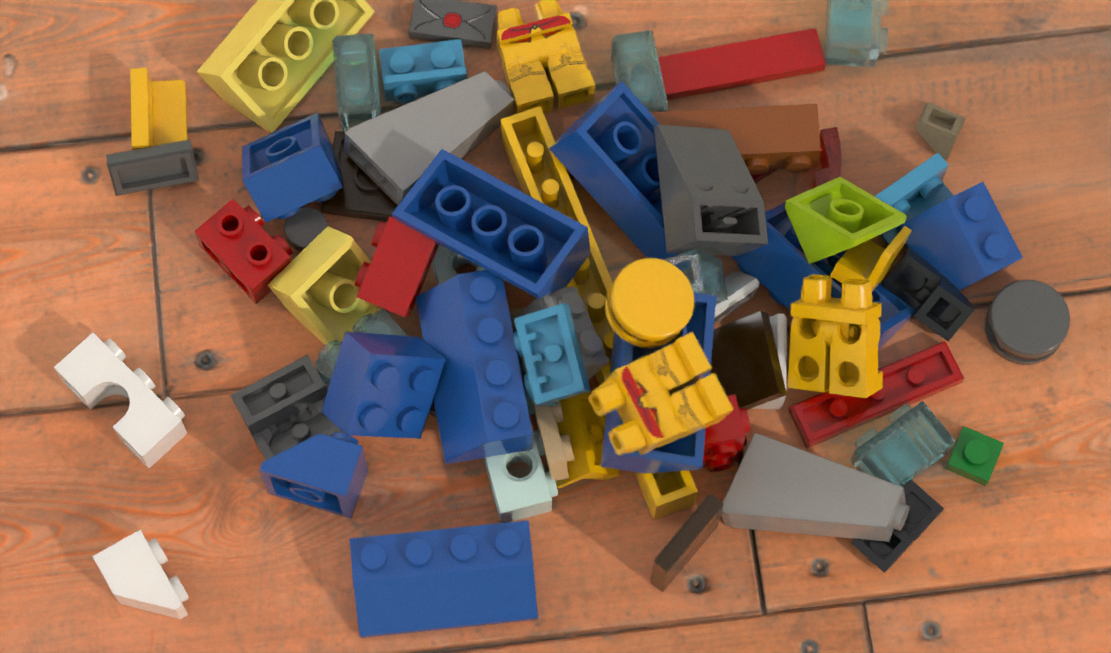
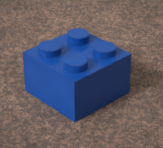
[321,331,445,439]

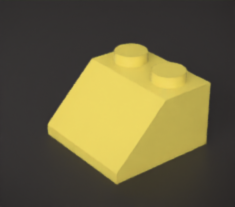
[268,226,385,355]

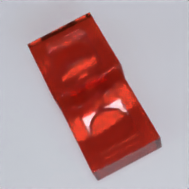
[809,127,841,190]

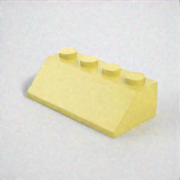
[197,0,375,133]

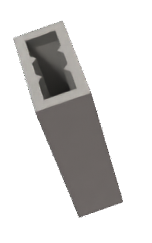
[343,71,514,205]
[721,433,910,542]

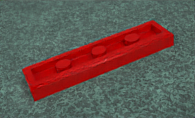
[654,28,826,101]
[788,341,964,448]

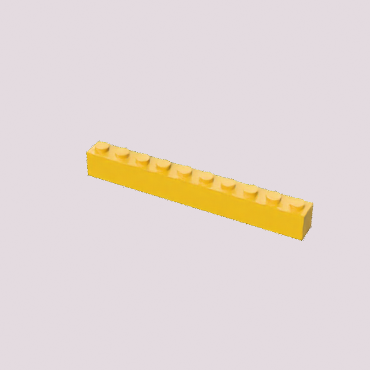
[500,106,698,520]

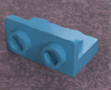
[379,39,467,103]
[875,153,954,246]
[514,303,591,407]

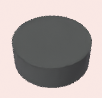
[285,207,327,252]

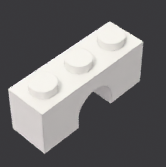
[54,332,187,469]

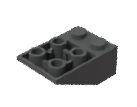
[654,124,768,256]

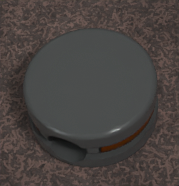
[985,280,1070,365]

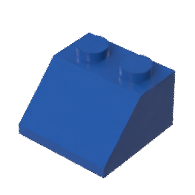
[242,112,343,222]
[896,182,1023,291]
[259,432,368,519]

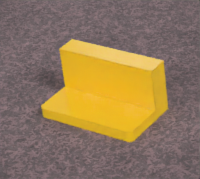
[130,67,188,150]
[830,226,912,292]
[555,391,620,488]

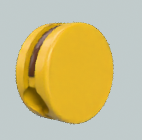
[605,258,694,348]

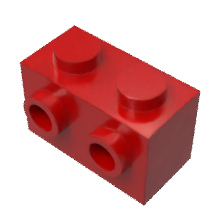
[194,199,293,304]
[354,216,440,317]
[689,395,751,472]

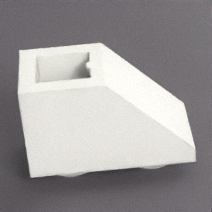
[92,530,189,619]

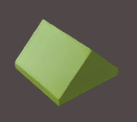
[785,177,907,264]

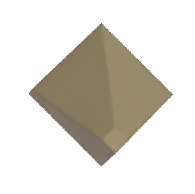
[915,102,965,160]

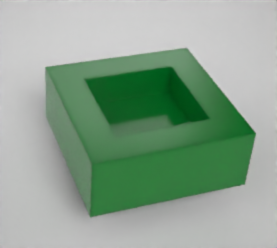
[945,426,1004,486]

